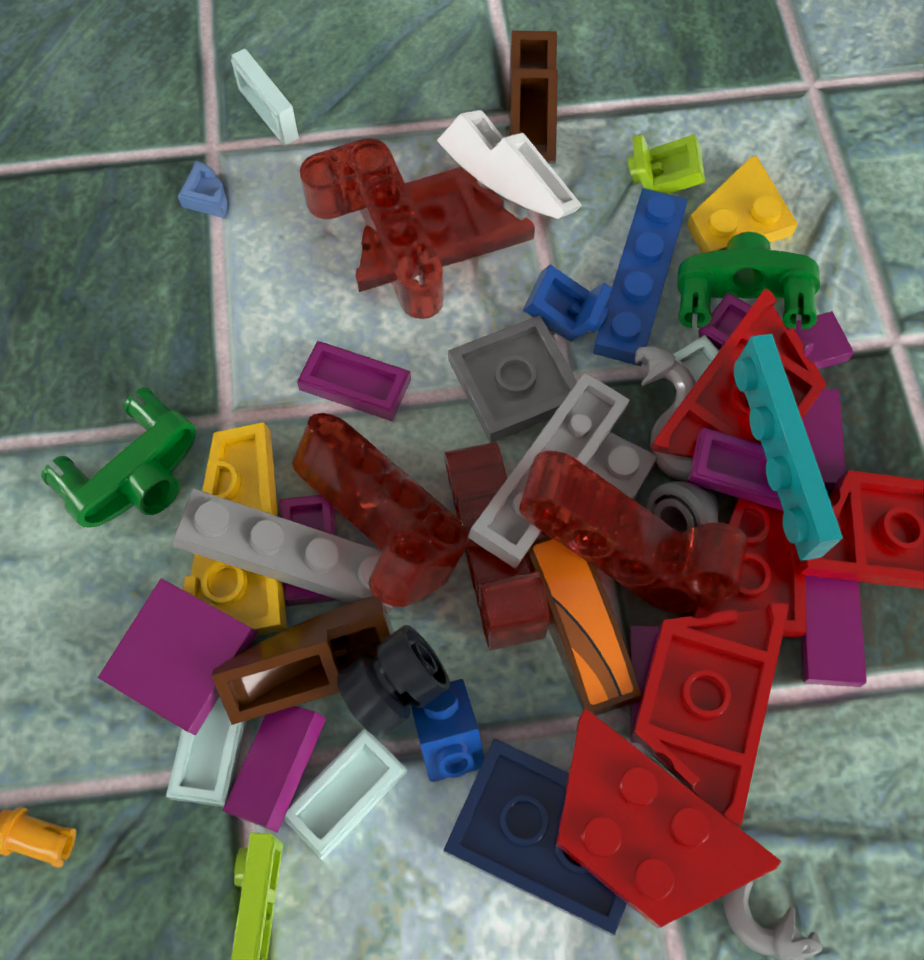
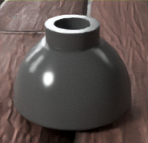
[646,481,719,556]

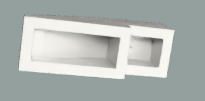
[437,110,582,219]

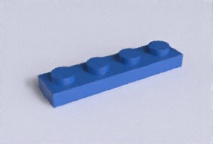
[593,188,688,366]

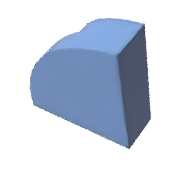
[178,161,228,218]

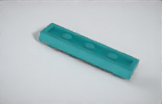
[734,333,843,561]

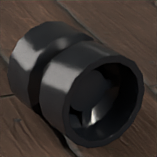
[337,625,450,737]

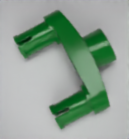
[677,232,820,330]
[41,388,196,528]

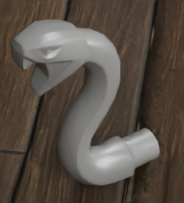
[635,346,696,482]
[724,881,822,960]

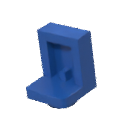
[523,264,612,342]
[411,679,485,782]

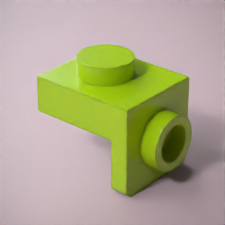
[628,134,705,194]

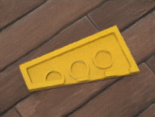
[182,422,287,636]

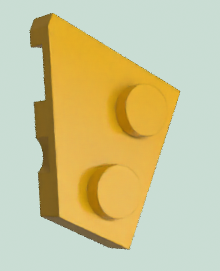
[687,155,798,253]

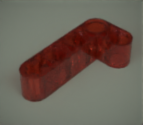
[299,138,445,319]
[292,413,470,607]
[444,441,549,651]
[519,451,747,613]

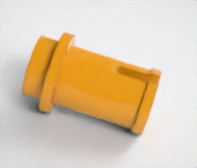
[0,806,76,868]

